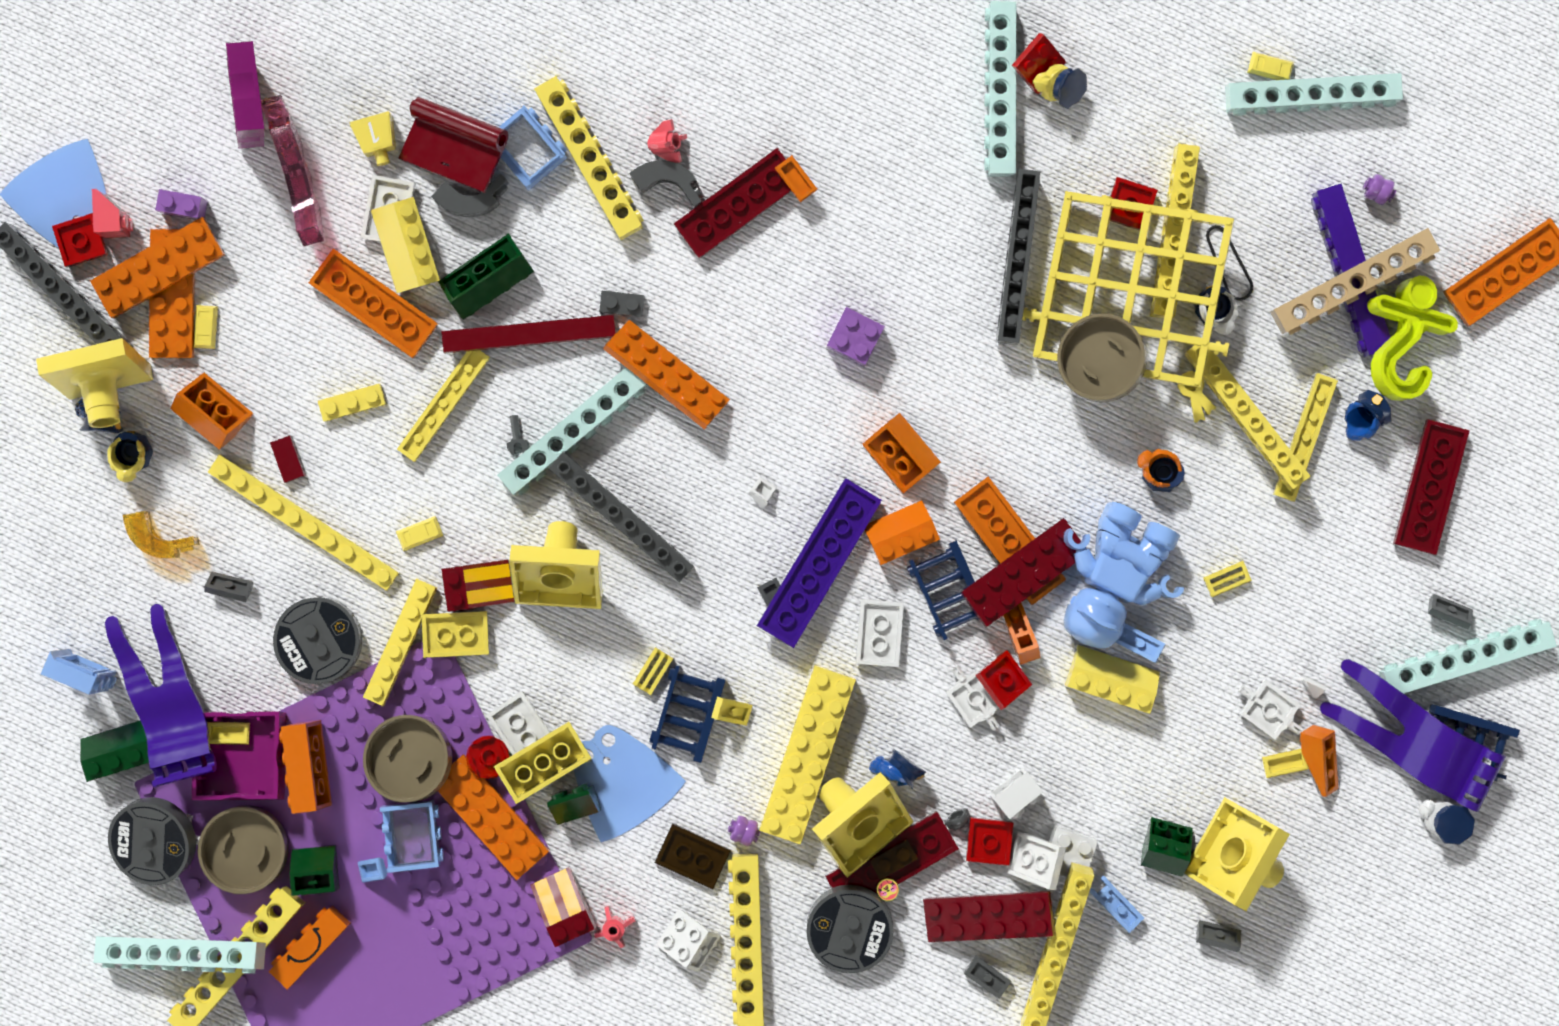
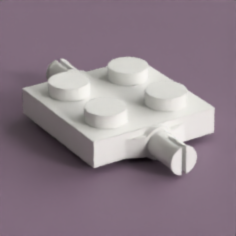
[946,665,1000,731]
[1238,679,1303,740]

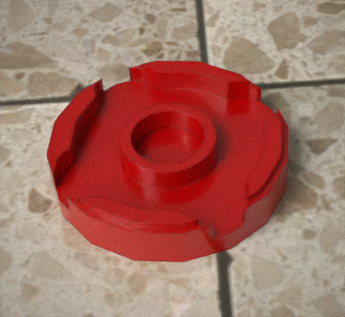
[466,735,510,779]

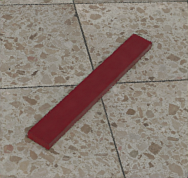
[441,315,616,354]

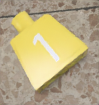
[349,111,396,166]

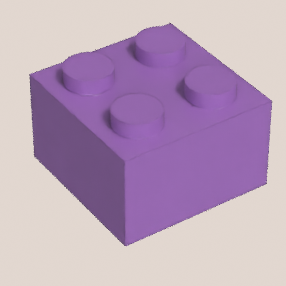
[826,307,885,367]

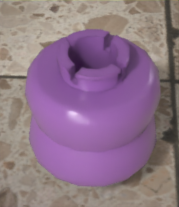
[1362,174,1396,205]
[727,816,760,846]

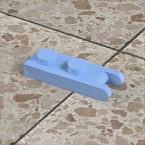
[1115,623,1166,663]
[1089,875,1144,933]

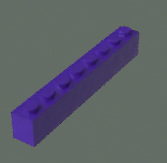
[1311,184,1391,357]

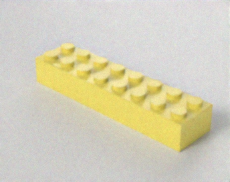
[759,665,856,845]

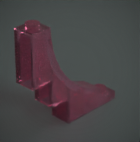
[261,95,324,247]

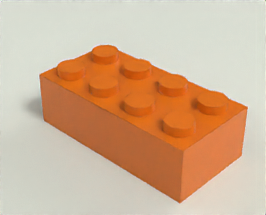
[279,720,332,814]

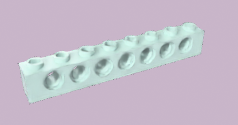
[984,1,1016,177]
[1225,73,1403,116]
[497,368,647,496]
[1378,618,1557,694]
[93,936,266,974]

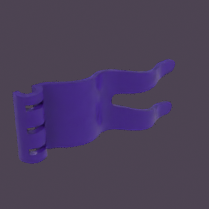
[105,604,217,787]
[1320,659,1506,812]

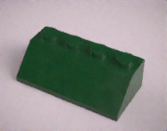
[438,233,534,320]
[80,720,149,782]

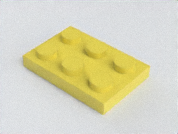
[421,611,489,658]

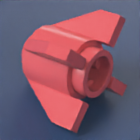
[647,119,687,163]
[594,906,636,948]

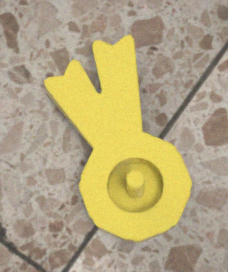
[1177,371,1216,423]

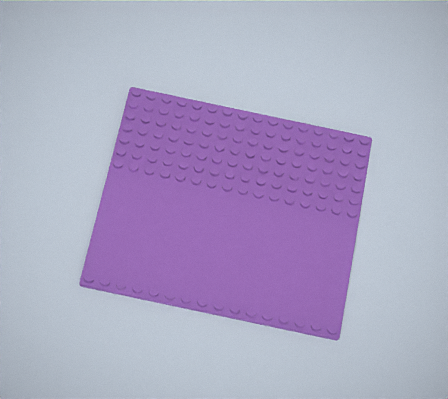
[135,641,592,1026]

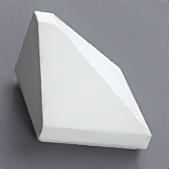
[749,477,777,509]
[1301,677,1327,699]

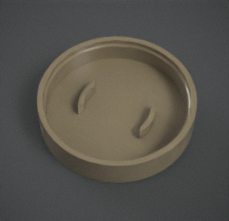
[1057,313,1147,403]
[363,715,452,803]
[198,805,288,894]

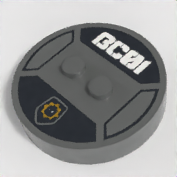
[273,597,362,684]
[108,797,196,885]
[806,885,893,973]

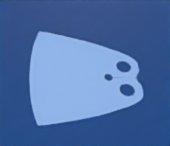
[0,139,107,248]
[574,725,686,842]

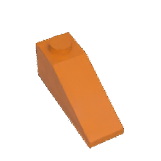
[1003,603,1041,665]
[1300,725,1338,797]

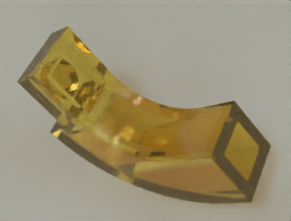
[123,511,200,558]

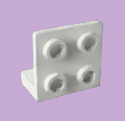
[657,909,721,972]

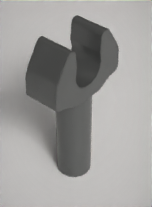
[507,415,529,455]

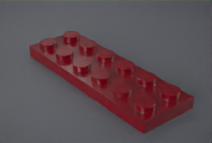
[674,148,792,259]
[1393,419,1470,555]
[960,518,1087,628]
[825,811,959,894]
[923,891,1055,942]

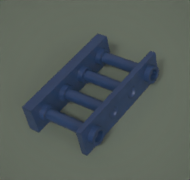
[906,540,979,640]
[649,664,726,763]
[1428,704,1520,782]

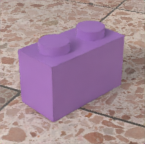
[155,189,208,220]

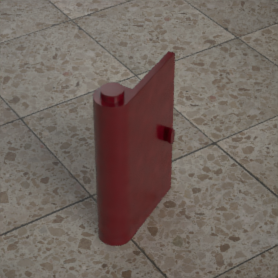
[398,97,509,193]

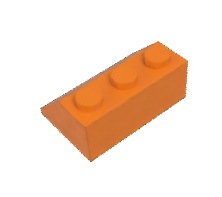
[170,372,253,450]
[862,413,941,493]
[865,500,940,565]

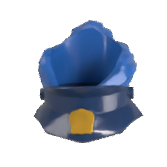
[1344,390,1392,441]
[869,749,926,789]

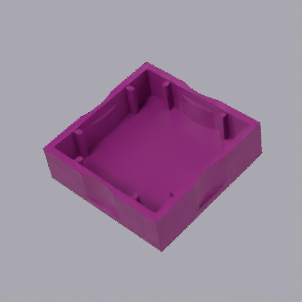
[226,41,264,149]
[191,711,286,801]

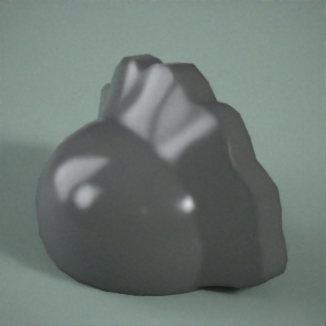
[945,808,970,831]

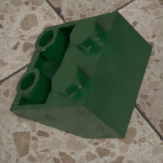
[547,783,601,825]
[1141,817,1193,877]
[290,845,340,896]

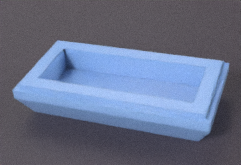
[358,858,387,883]

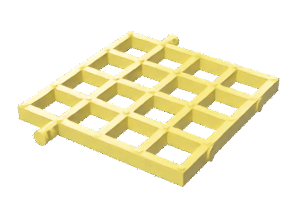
[1022,191,1234,388]

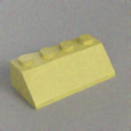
[371,197,440,293]
[1065,645,1160,714]
[494,721,591,804]

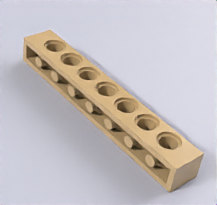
[1270,228,1440,335]

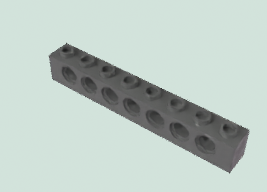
[995,169,1041,345]
[0,222,133,347]
[549,451,694,583]

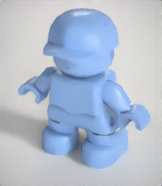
[1064,502,1184,649]

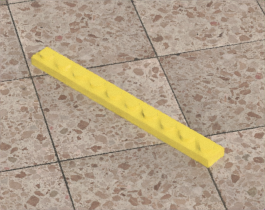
[208,454,399,591]

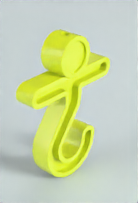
[1367,275,1458,401]

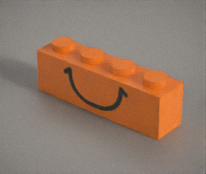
[268,905,351,989]

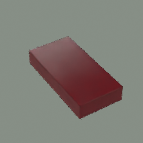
[270,435,306,483]

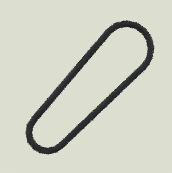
[1206,225,1254,301]

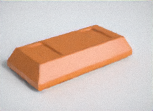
[775,155,818,203]

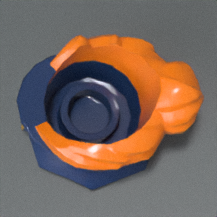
[1137,449,1185,492]

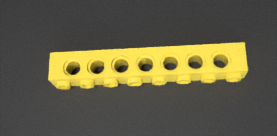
[534,76,644,240]
[1149,143,1200,319]
[1184,345,1311,491]
[728,853,764,1026]
[1021,862,1094,1026]
[167,886,306,1026]

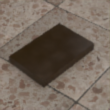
[654,823,731,890]

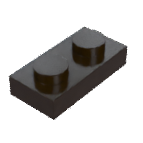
[869,839,918,880]

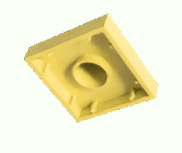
[36,338,153,428]
[509,521,603,609]
[812,772,914,878]
[1184,797,1290,911]

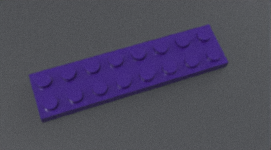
[756,478,882,648]

